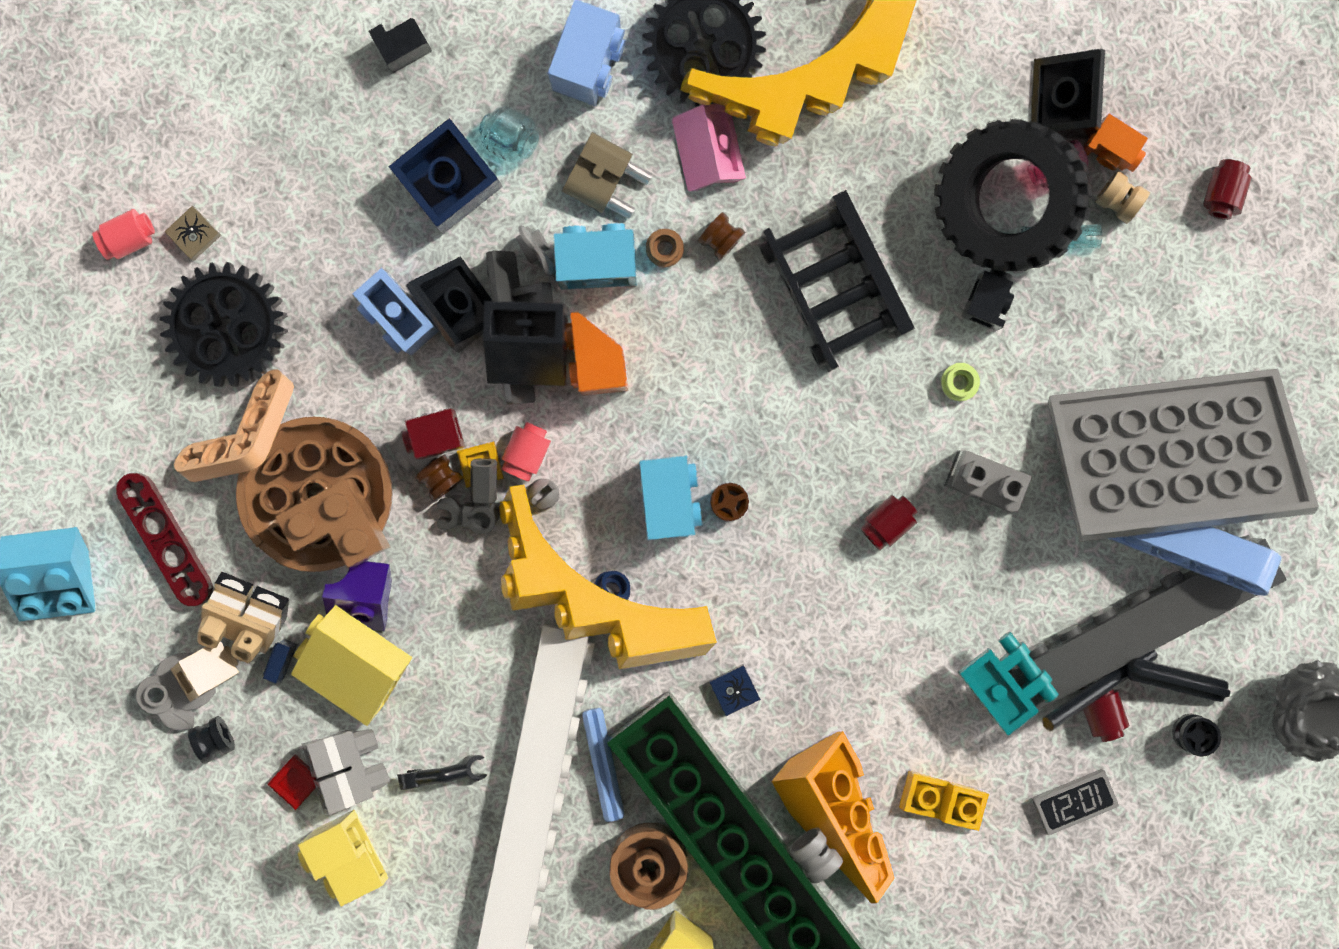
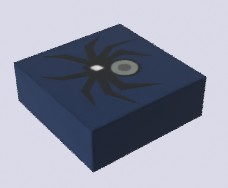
[262,639,298,684]
[709,664,761,716]

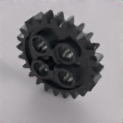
[642,0,766,107]
[159,262,288,388]

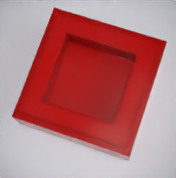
[267,754,321,810]

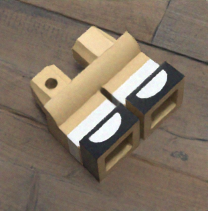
[197,571,289,663]

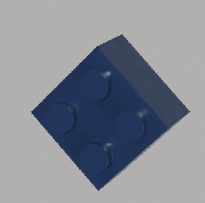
[388,118,502,234]

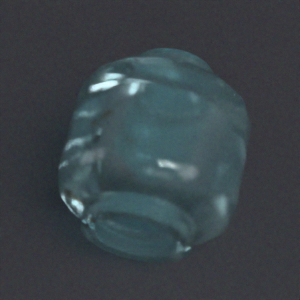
[479,106,539,163]

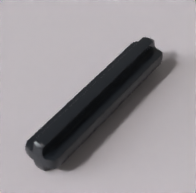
[1126,658,1231,702]

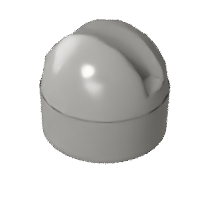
[528,479,559,509]

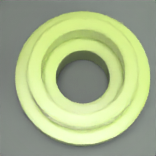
[941,363,980,401]

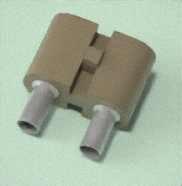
[561,132,653,219]

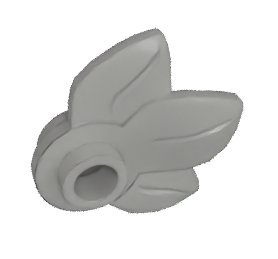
[516,225,560,292]
[136,653,216,730]

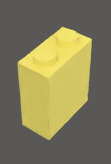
[291,605,413,726]

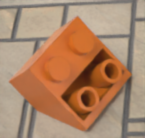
[565,312,628,396]

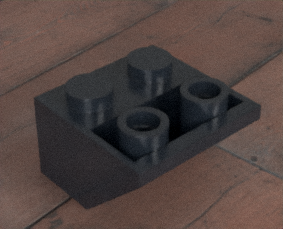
[483,301,568,386]

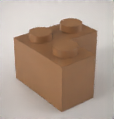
[275,479,391,568]

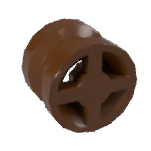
[698,212,746,261]
[415,454,464,502]
[710,483,749,521]

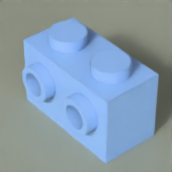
[353,268,439,356]

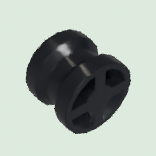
[188,716,235,764]

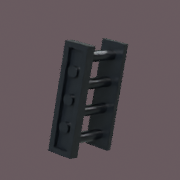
[758,190,915,372]

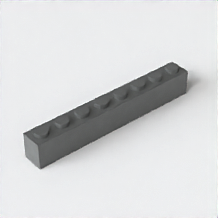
[1008,535,1287,710]

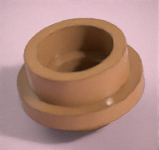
[646,229,684,267]

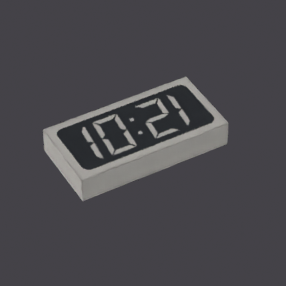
[1032,769,1119,836]

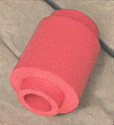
[92,209,155,260]
[501,422,551,482]

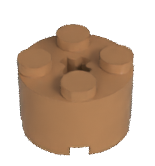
[610,823,688,910]

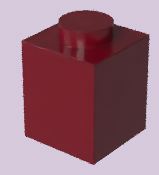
[402,408,466,460]

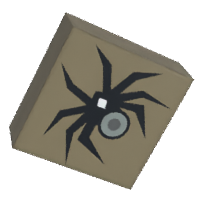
[164,206,221,261]

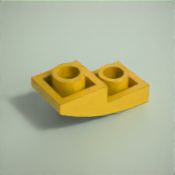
[899,771,989,831]

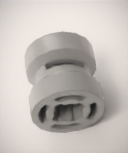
[788,828,843,884]

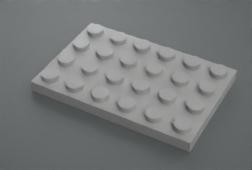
[1048,369,1319,542]

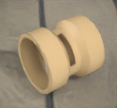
[1095,171,1150,224]

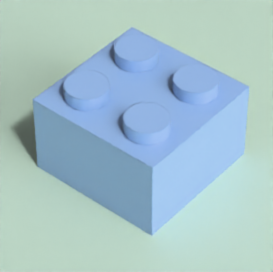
[548,0,626,106]

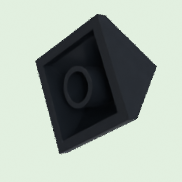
[1031,49,1105,139]
[406,256,492,353]

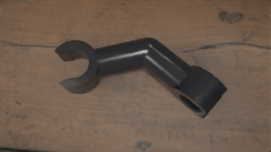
[397,755,487,790]

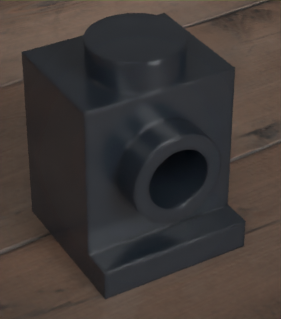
[961,269,1014,331]

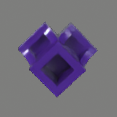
[322,561,392,632]

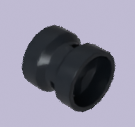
[1172,713,1221,757]

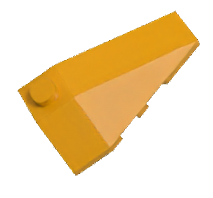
[771,731,894,904]

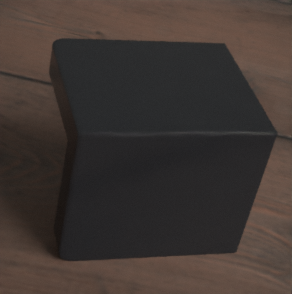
[368,18,432,73]

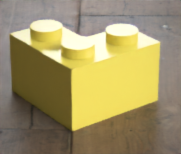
[298,810,388,907]

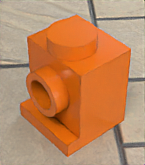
[1080,113,1148,172]

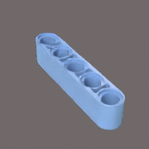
[1108,526,1282,596]

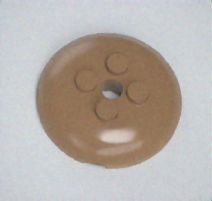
[236,417,393,572]

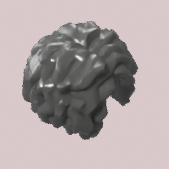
[1272,660,1339,762]

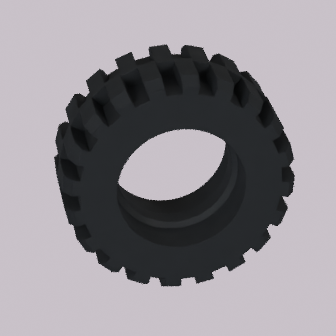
[934,119,1093,272]

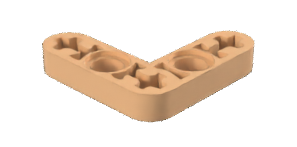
[174,369,294,482]

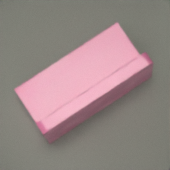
[672,104,746,191]

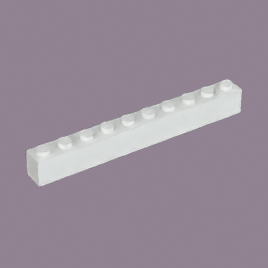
[477,623,595,949]

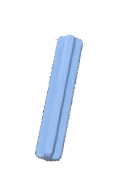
[582,708,624,822]

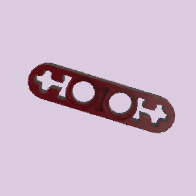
[116,473,213,606]

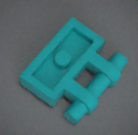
[958,632,1059,736]

